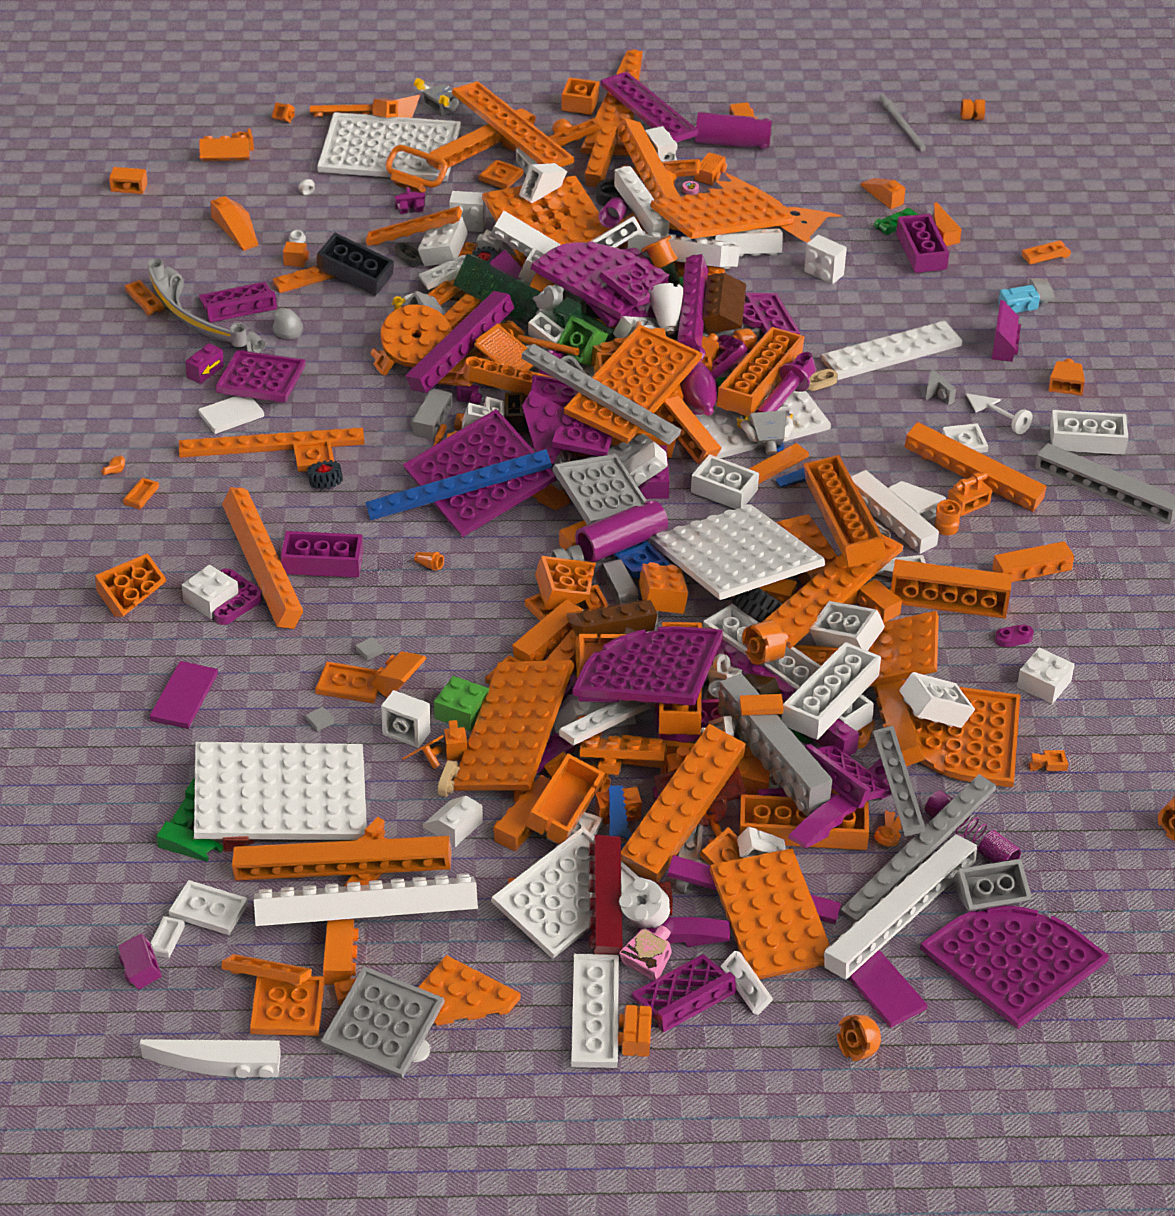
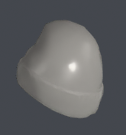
[273,308,303,339]

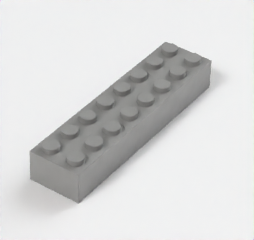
[717,673,832,817]

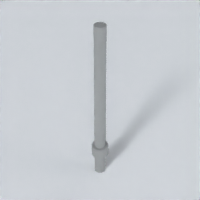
[879,94,926,151]

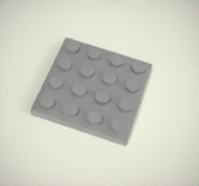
[552,454,647,525]
[321,966,445,1078]

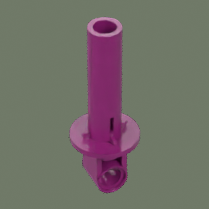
[755,352,816,413]

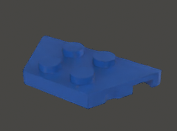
[614,541,671,578]

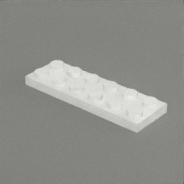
[571,954,619,1068]

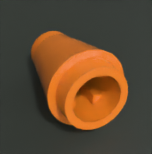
[414,552,444,571]

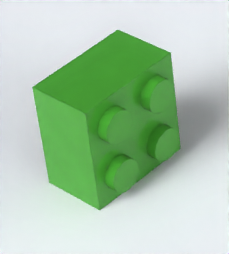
[558,316,608,366]
[434,676,489,732]

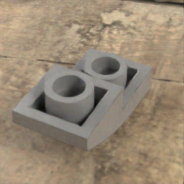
[1029,278,1055,303]

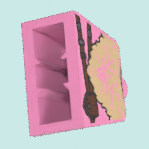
[619,926,672,981]

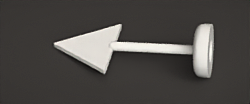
[966,393,1032,434]

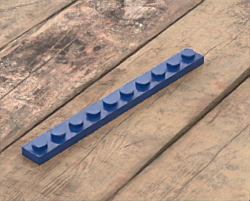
[366,449,552,520]

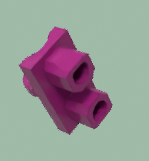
[394,187,425,214]

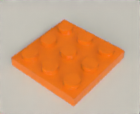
[250,976,325,1036]

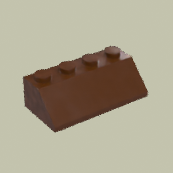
[702,273,747,334]
[567,600,657,641]

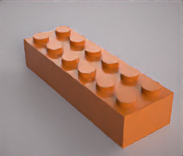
[776,514,858,605]
[891,559,1012,619]
[739,794,869,850]

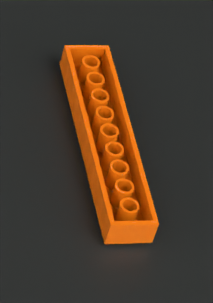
[803,455,887,567]

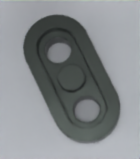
[395,243,422,267]

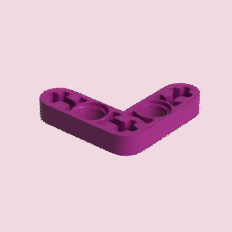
[710,335,748,379]
[214,568,262,625]

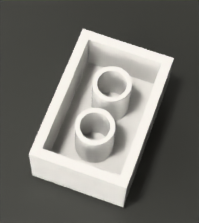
[418,217,468,266]
[691,454,759,509]
[810,601,885,651]
[899,672,975,728]

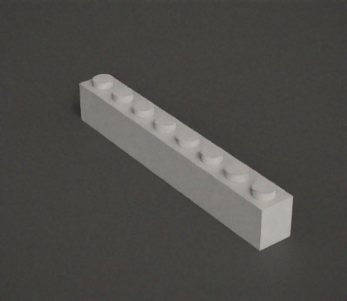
[1035,443,1175,524]

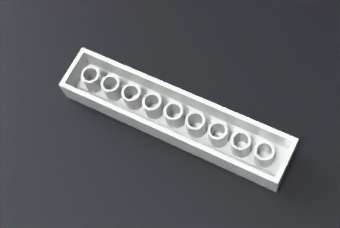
[703,604,874,731]
[254,873,478,926]

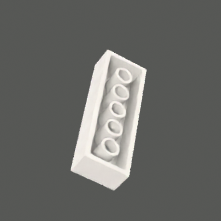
[781,642,881,740]

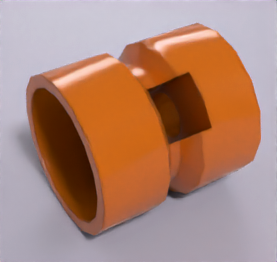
[960,99,985,120]
[934,499,962,536]

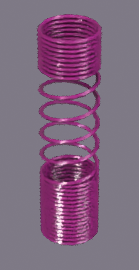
[599,197,628,228]
[925,790,1021,863]

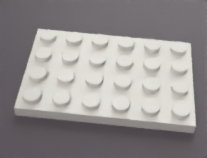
[491,827,639,959]

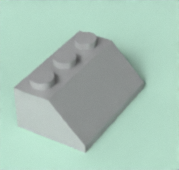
[954,859,1032,911]

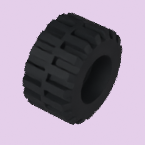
[732,588,783,622]

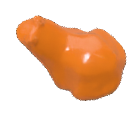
[101,455,125,475]

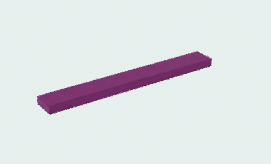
[667,855,841,924]

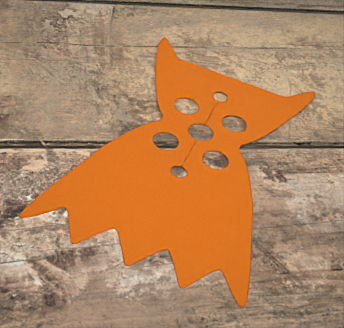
[708,173,842,243]

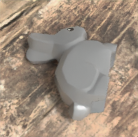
[533,284,564,325]

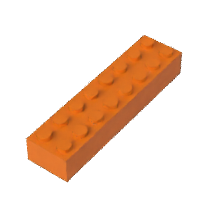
[716,327,805,416]
[659,622,702,735]
[621,724,746,884]

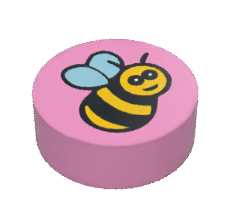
[682,181,699,195]

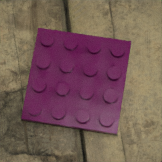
[215,350,306,402]

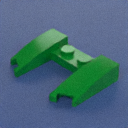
[157,777,224,862]

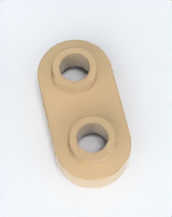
[808,369,838,391]
[438,760,460,797]

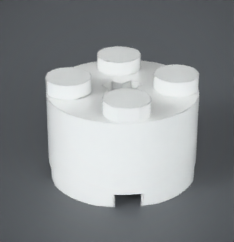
[619,878,670,929]

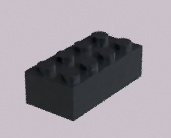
[316,232,394,296]

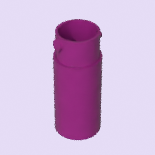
[695,112,772,149]
[575,500,668,562]

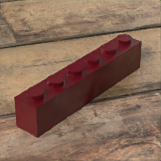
[588,835,623,958]

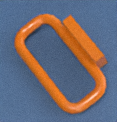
[385,145,448,193]

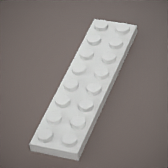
[821,321,962,380]

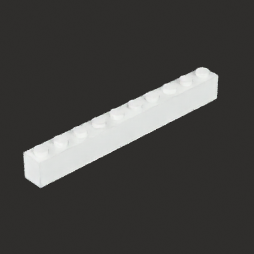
[824,834,977,979]

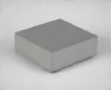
[356,637,384,661]
[306,706,334,732]

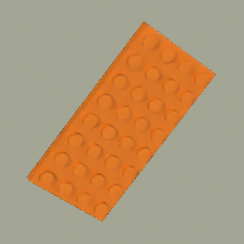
[650,186,794,239]
[564,325,702,444]
[453,660,574,791]

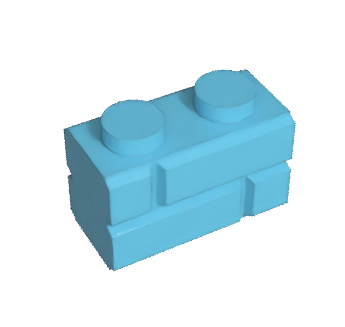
[998,285,1040,313]

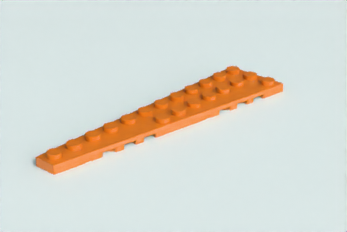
[581,49,643,156]

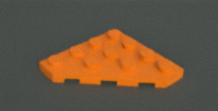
[418,955,521,1026]

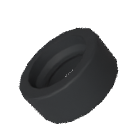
[596,179,623,206]

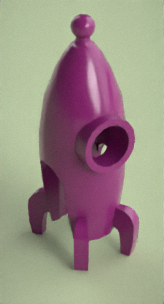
[680,344,718,416]

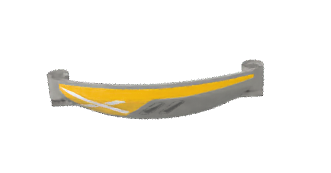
[148,258,266,353]

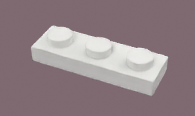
[721,951,773,1015]

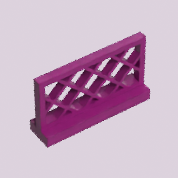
[198,282,277,323]
[805,744,892,808]
[631,954,736,1033]

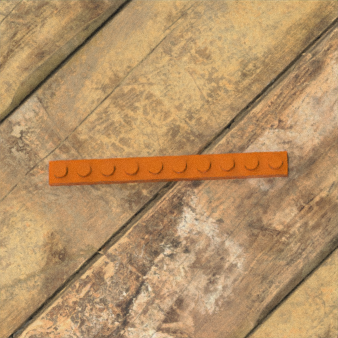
[179,427,365,458]

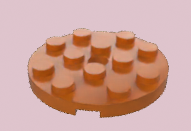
[381,305,452,367]

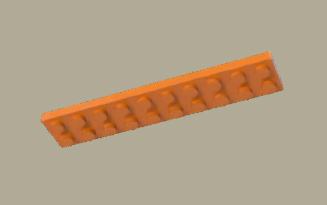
[452,81,574,167]
[762,534,903,649]

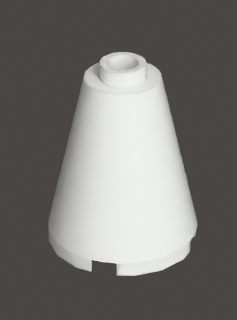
[649,283,683,335]

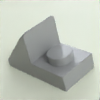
[926,370,956,405]

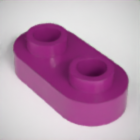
[995,624,1034,647]

